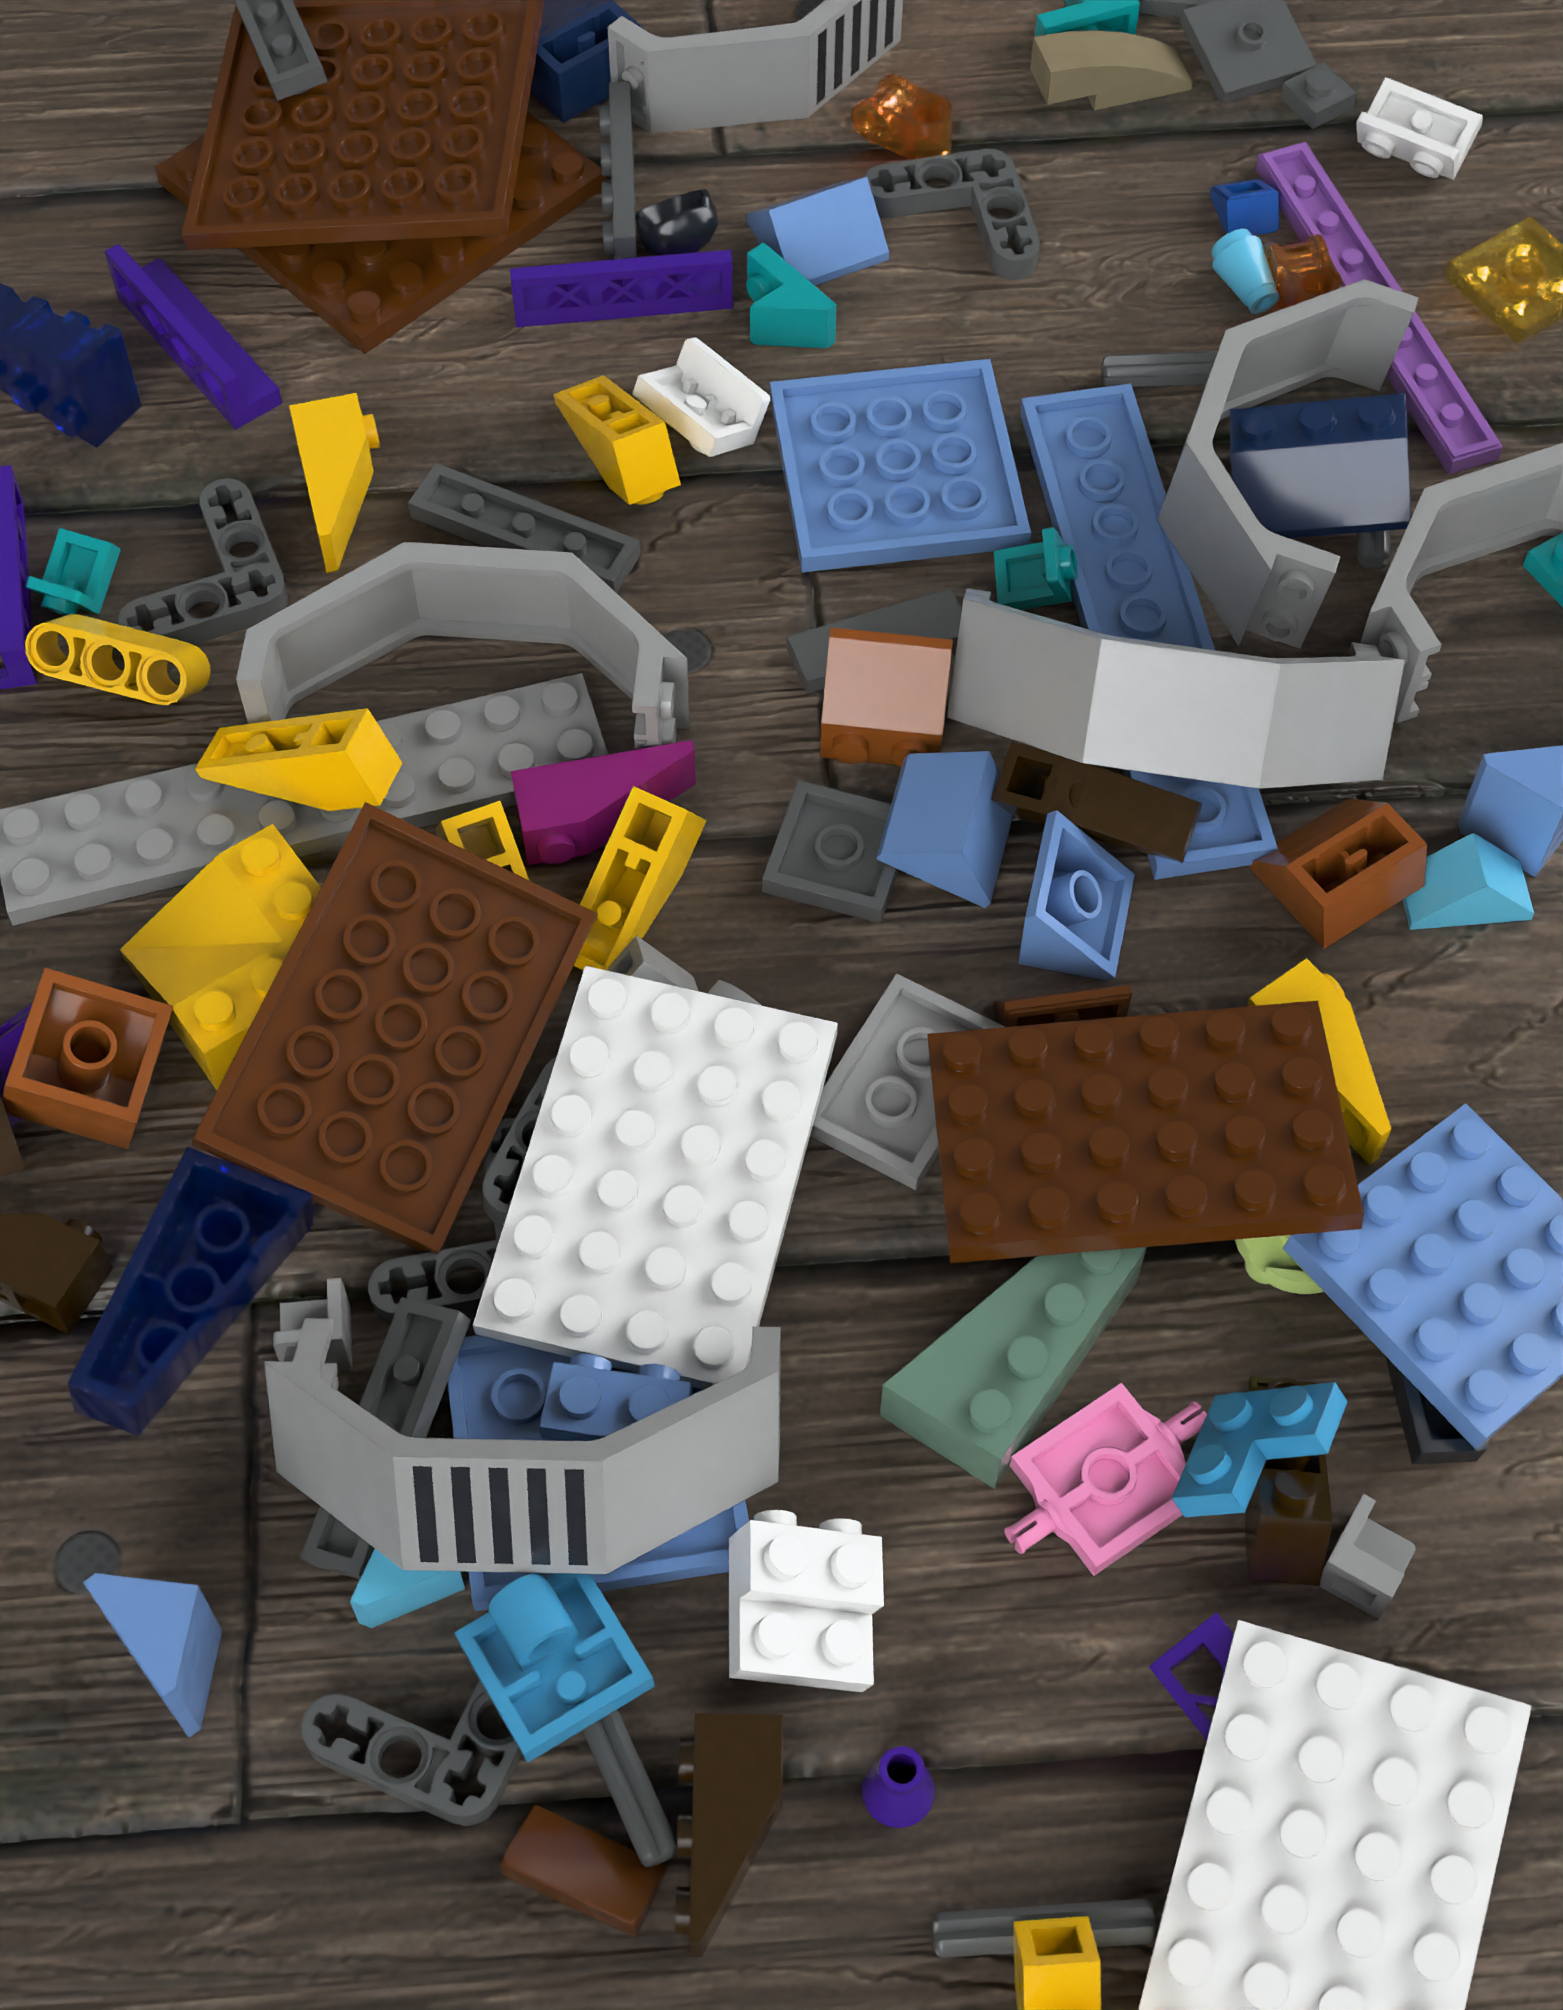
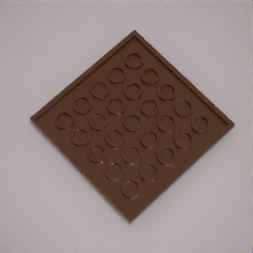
[181,0,545,250]
[155,112,606,354]

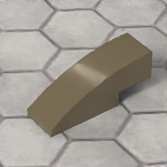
[1030,31,1193,110]

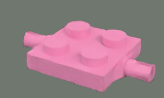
[1004,1383,1207,1576]

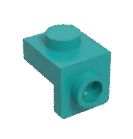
[993,527,1078,610]
[25,528,121,616]

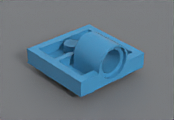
[454,1573,655,1763]

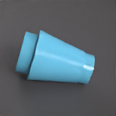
[1211,229,1280,314]

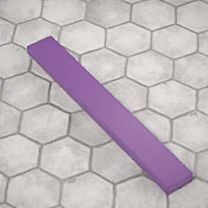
[1255,142,1503,475]

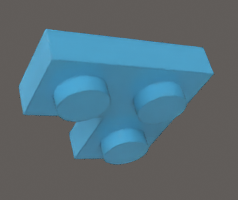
[1172,1382,1348,1517]

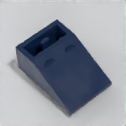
[530,0,644,123]

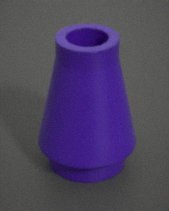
[862,1746,935,1828]

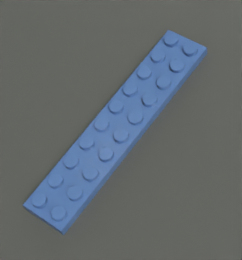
[1020,383,1278,880]

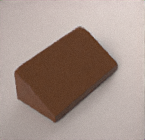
[993,984,1132,1027]
[499,1805,668,1938]

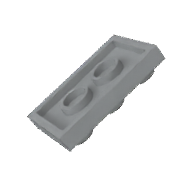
[810,973,1004,1190]

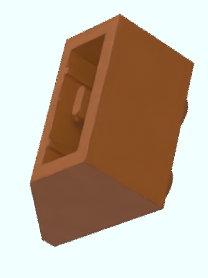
[1248,799,1427,949]

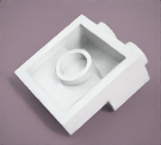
[729,1510,884,1692]

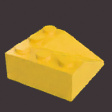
[120,823,321,1090]

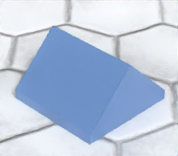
[746,177,889,286]
[1457,745,1563,877]
[876,751,1013,908]
[1018,810,1135,981]
[83,1573,222,1738]

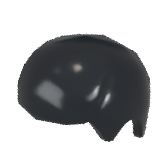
[635,189,718,256]

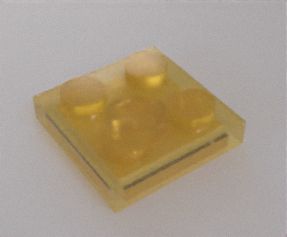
[1445,216,1563,344]

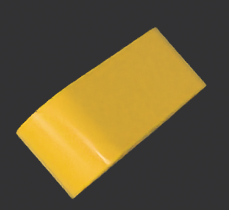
[25,614,211,705]

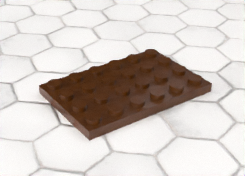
[192,802,598,1255]
[928,1000,1364,1263]

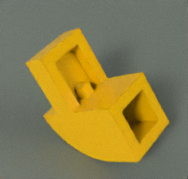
[1013,1916,1101,2010]

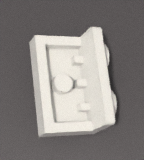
[1356,77,1483,180]
[632,337,770,457]

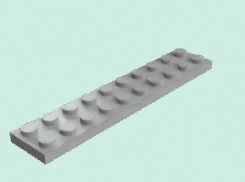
[0,673,608,926]

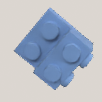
[540,1353,692,1441]

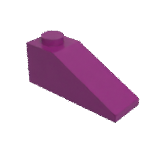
[511,740,696,865]

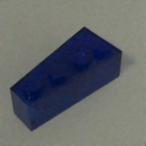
[0,284,142,448]
[68,1147,313,1436]

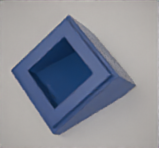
[1210,179,1279,236]

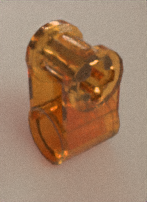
[851,74,952,160]
[1263,234,1343,310]

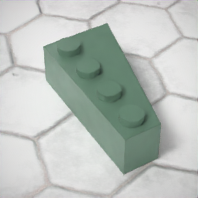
[880,1247,1146,1489]

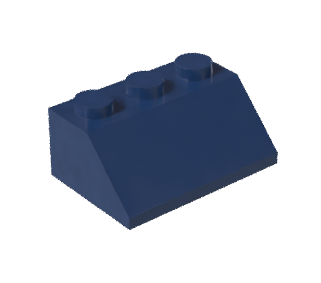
[1230,393,1411,538]

